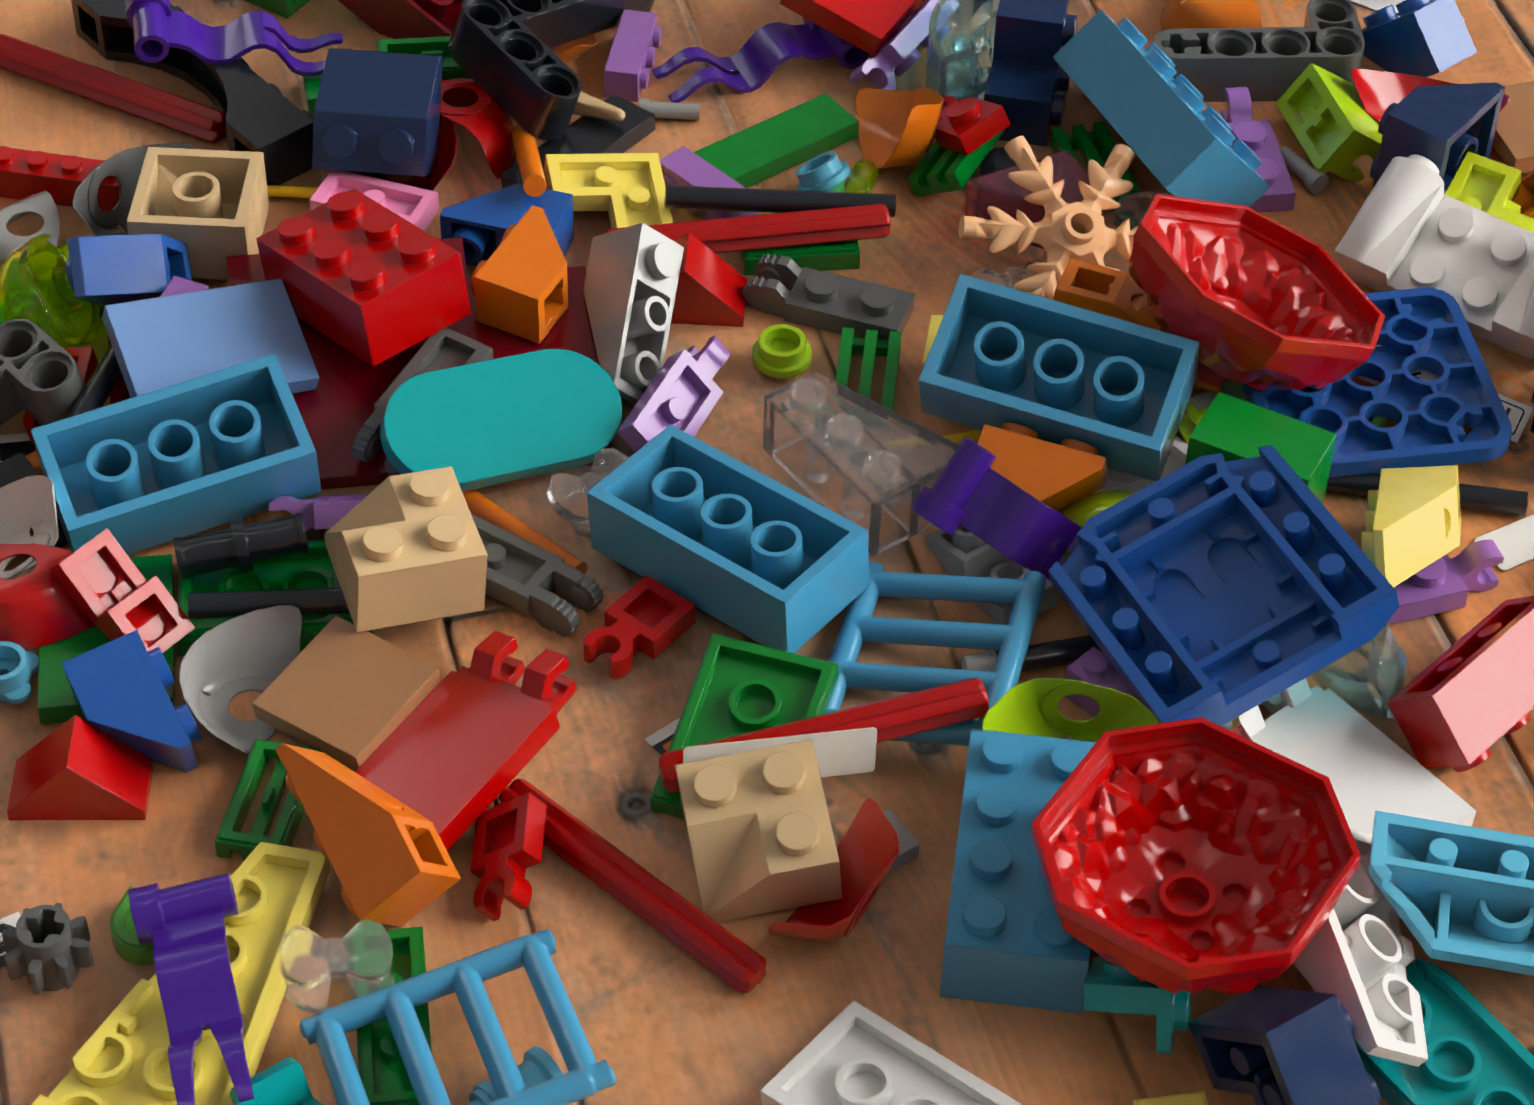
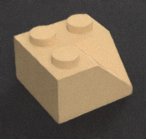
[127,147,269,281]
[325,466,488,633]
[675,739,842,923]

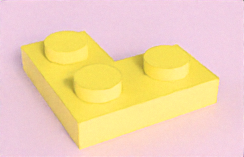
[544,153,673,228]

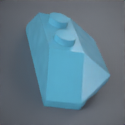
[1368,810,1534,976]

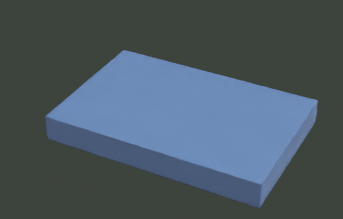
[102,278,319,398]

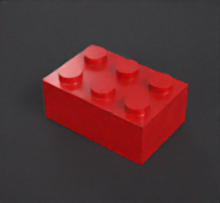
[256,189,471,367]

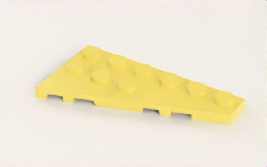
[31,842,330,1105]

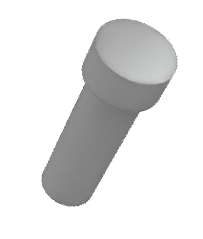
[639,98,700,120]
[1280,146,1329,194]

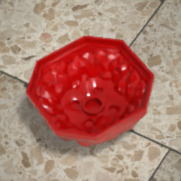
[1128,194,1385,391]
[1031,717,1361,994]

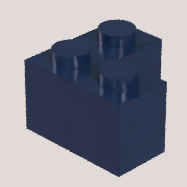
[984,0,1078,147]
[1188,985,1381,1105]

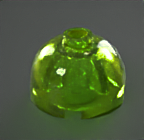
[0,233,106,348]

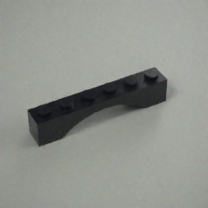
[71,0,314,186]

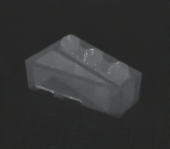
[763,371,959,557]

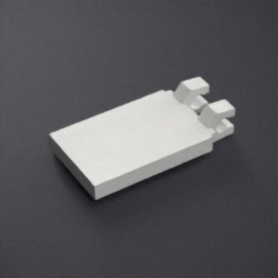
[1221,678,1476,835]
[760,1000,1022,1105]

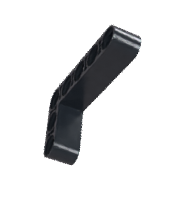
[448,0,655,140]

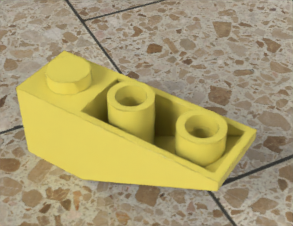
[1361,465,1461,588]

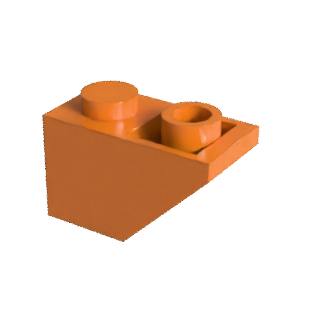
[470,205,568,344]
[978,423,1108,512]

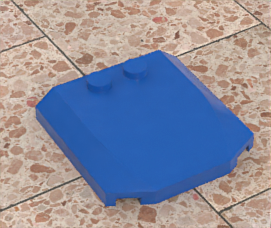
[1049,445,1399,726]

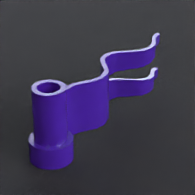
[125,0,343,76]
[651,17,869,103]
[911,436,1082,582]
[128,873,254,1105]

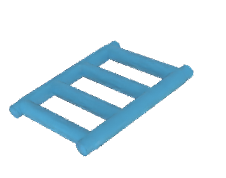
[826,562,1046,746]
[299,929,616,1105]

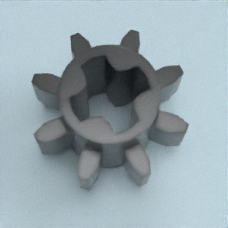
[2,903,94,994]

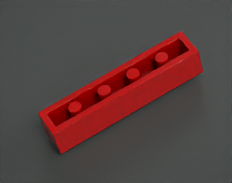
[0,146,120,212]

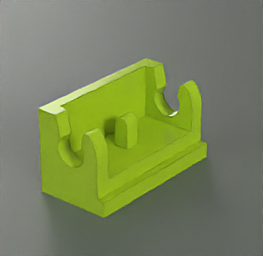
[1276,63,1383,181]

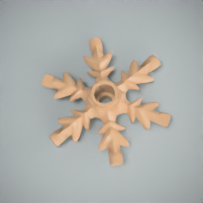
[959,135,1139,300]

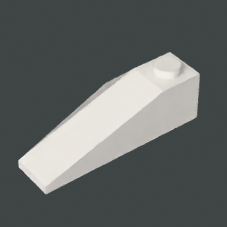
[1293,828,1428,1067]

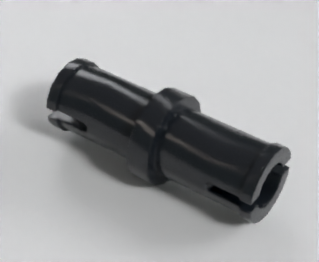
[173,513,309,579]

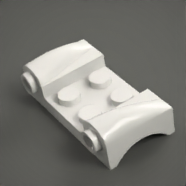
[1335,154,1534,361]

